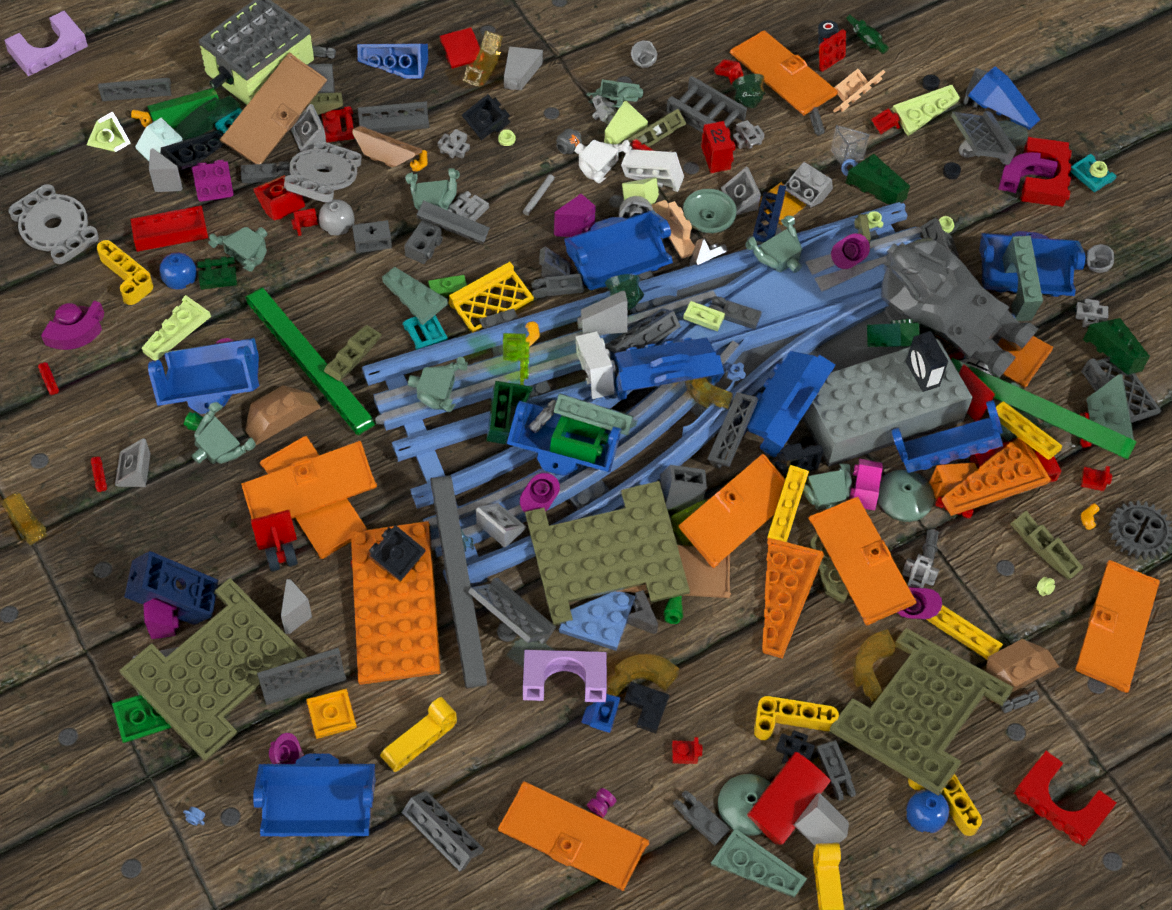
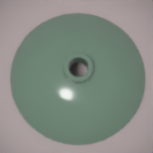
[683,189,736,233]
[877,470,934,522]
[718,774,771,836]

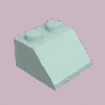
[135,118,183,161]

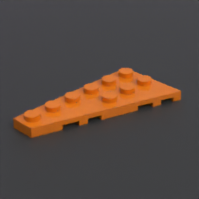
[942,437,1051,516]
[762,538,824,659]

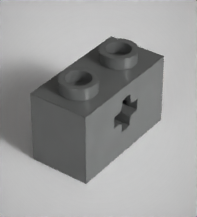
[352,220,392,253]

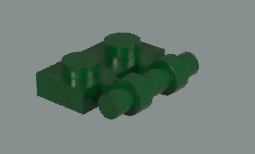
[197,256,237,290]

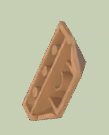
[352,126,423,167]
[245,385,320,445]
[985,639,1059,703]

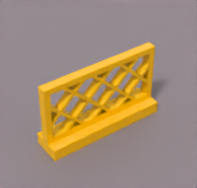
[448,262,534,333]

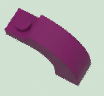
[998,153,1057,193]
[41,301,104,350]

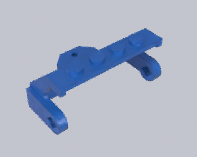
[565,210,673,290]
[979,231,1085,297]
[613,337,724,400]
[148,338,259,414]
[743,351,835,457]
[891,400,1003,473]
[507,401,621,476]
[253,754,376,837]

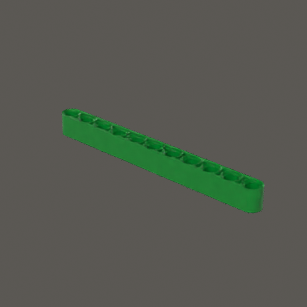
[245,287,375,436]
[950,357,1137,460]

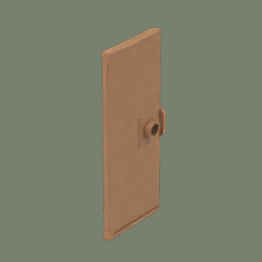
[220,52,327,164]
[616,545,731,598]

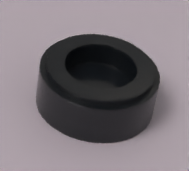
[922,74,940,91]
[943,162,961,180]

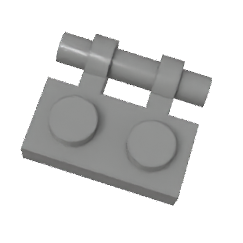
[447,191,489,221]

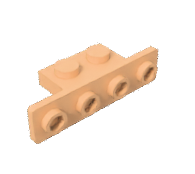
[833,69,885,113]
[652,200,695,259]

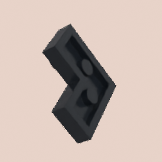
[624,682,670,734]

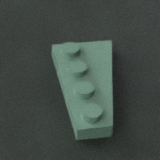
[382,267,448,325]
[711,829,807,898]

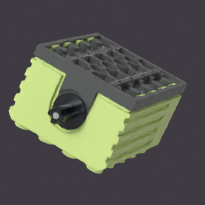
[199,0,314,105]

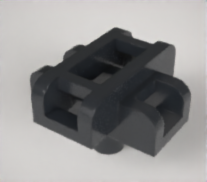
[776,730,815,764]

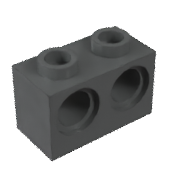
[404,220,443,264]

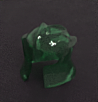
[732,74,766,108]
[605,274,644,310]

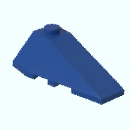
[357,44,428,78]
[968,66,1040,130]

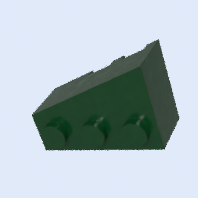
[845,154,910,205]
[1083,318,1150,375]
[867,319,919,347]
[487,380,533,444]

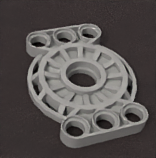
[284,141,362,202]
[9,184,99,264]

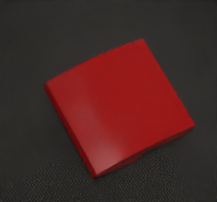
[440,27,483,69]

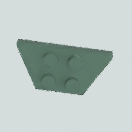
[1087,374,1134,440]

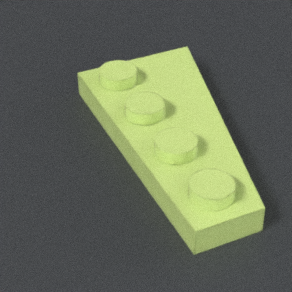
[892,85,960,136]
[142,295,211,360]

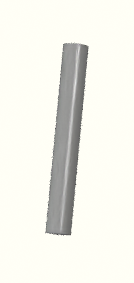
[523,174,554,216]

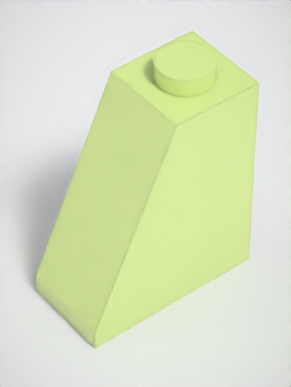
[604,101,648,145]

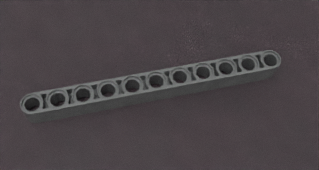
[430,475,487,689]

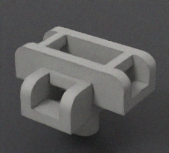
[592,95,617,125]
[732,120,765,149]
[438,129,470,159]
[1076,299,1108,328]
[902,554,939,588]

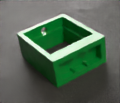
[550,415,609,464]

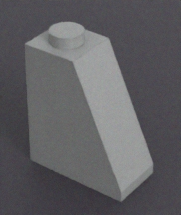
[504,47,543,90]
[577,291,627,335]

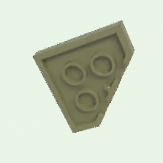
[809,533,849,604]

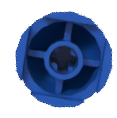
[160,252,197,289]
[906,789,950,833]

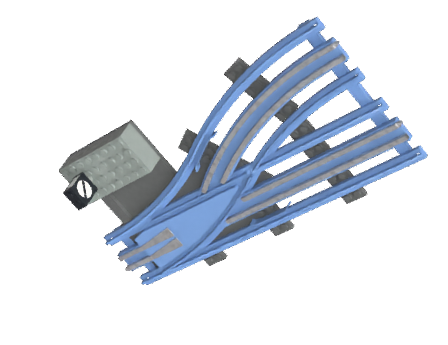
[362,202,972,587]

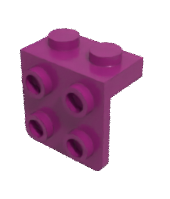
[192,160,233,202]

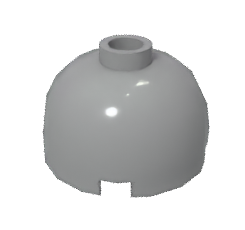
[618,196,653,219]
[319,199,355,235]

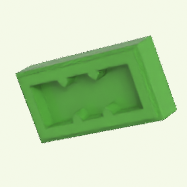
[428,275,467,297]

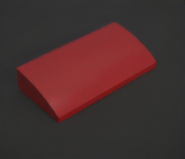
[130,206,208,252]
[747,752,831,844]

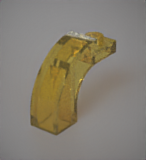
[463,30,503,87]
[685,378,733,409]
[0,491,47,545]
[853,629,896,702]
[607,654,679,696]

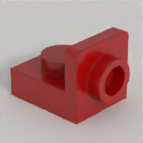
[714,59,743,85]
[871,108,900,134]
[291,208,318,236]
[1081,466,1112,491]
[672,737,703,764]

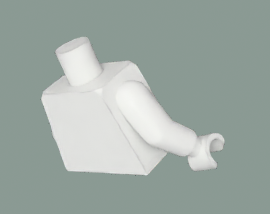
[575,140,632,183]

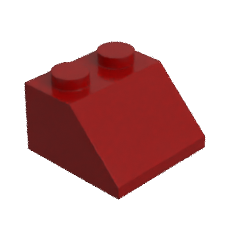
[253,175,305,221]

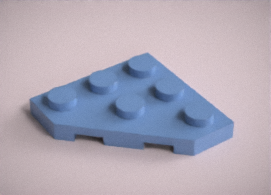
[559,591,635,651]

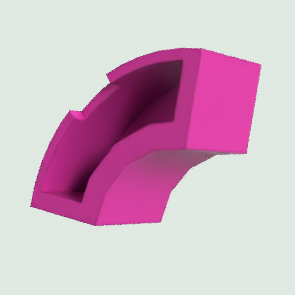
[849,459,883,511]

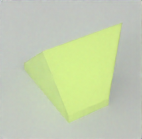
[87,112,130,152]
[622,177,659,205]

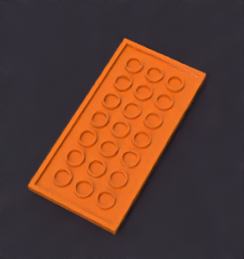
[351,521,441,685]

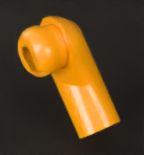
[131,110,153,127]
[410,150,428,172]
[522,321,540,348]
[1081,503,1099,530]

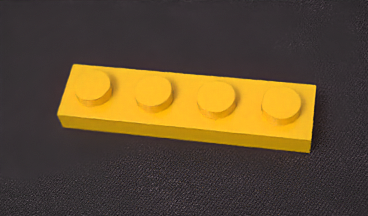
[996,401,1062,460]
[767,465,809,542]
[926,605,1003,660]

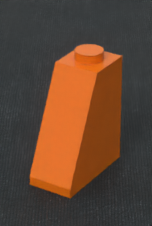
[929,463,978,500]

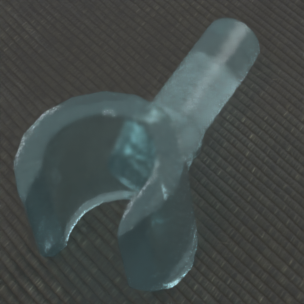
[461,529,474,552]

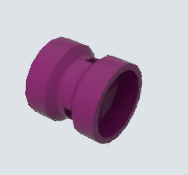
[587,788,617,818]

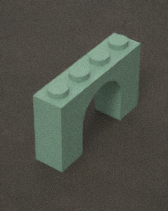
[1002,236,1043,321]

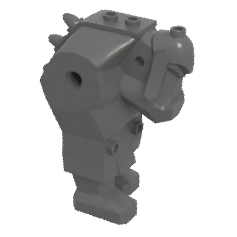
[881,238,1038,378]

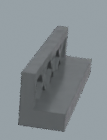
[98,78,171,101]
[358,101,429,133]
[416,200,490,245]
[605,308,681,353]
[708,392,758,469]
[402,791,484,871]

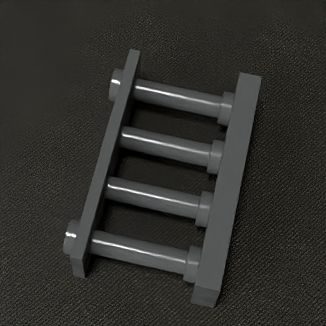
[666,76,747,133]

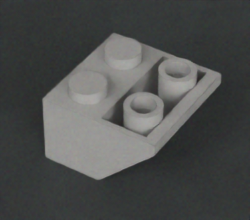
[784,162,833,207]

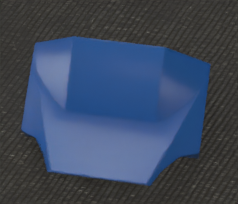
[581,694,620,733]

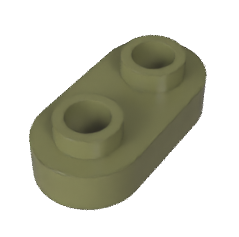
[854,214,870,244]

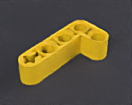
[97,240,153,305]
[754,696,839,740]
[380,697,457,772]
[908,774,982,836]
[813,842,844,910]

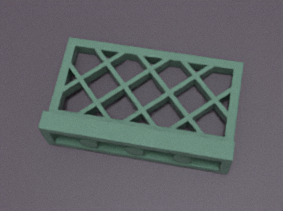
[554,393,638,435]

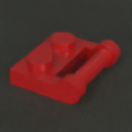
[322,106,355,142]

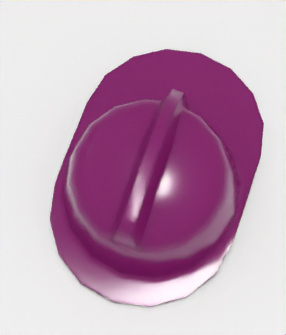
[831,233,870,269]
[53,303,90,325]
[520,473,560,512]
[897,587,942,619]
[269,733,304,764]

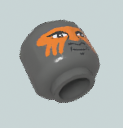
[556,128,582,154]

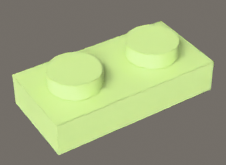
[683,301,725,332]

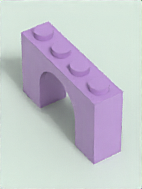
[4,11,88,76]
[523,650,607,702]

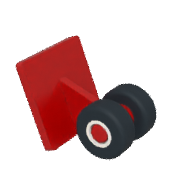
[818,20,846,72]
[251,510,298,572]

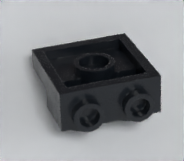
[462,94,511,141]
[775,443,823,479]
[368,525,426,582]

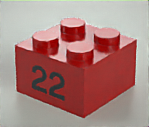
[701,121,735,173]

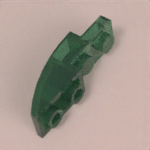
[174,95,241,141]

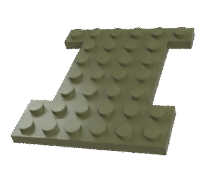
[525,481,690,626]
[119,578,311,762]
[830,628,1013,796]

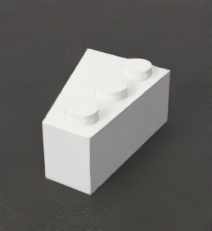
[621,150,684,192]
[575,331,616,399]

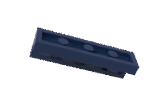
[753,185,786,242]

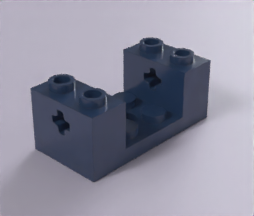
[124,551,219,625]

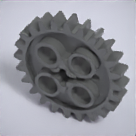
[1109,500,1172,560]

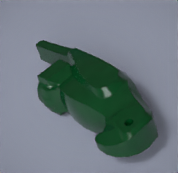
[846,14,889,55]

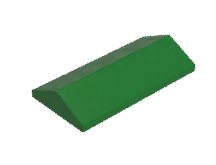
[147,88,224,129]
[112,695,172,743]

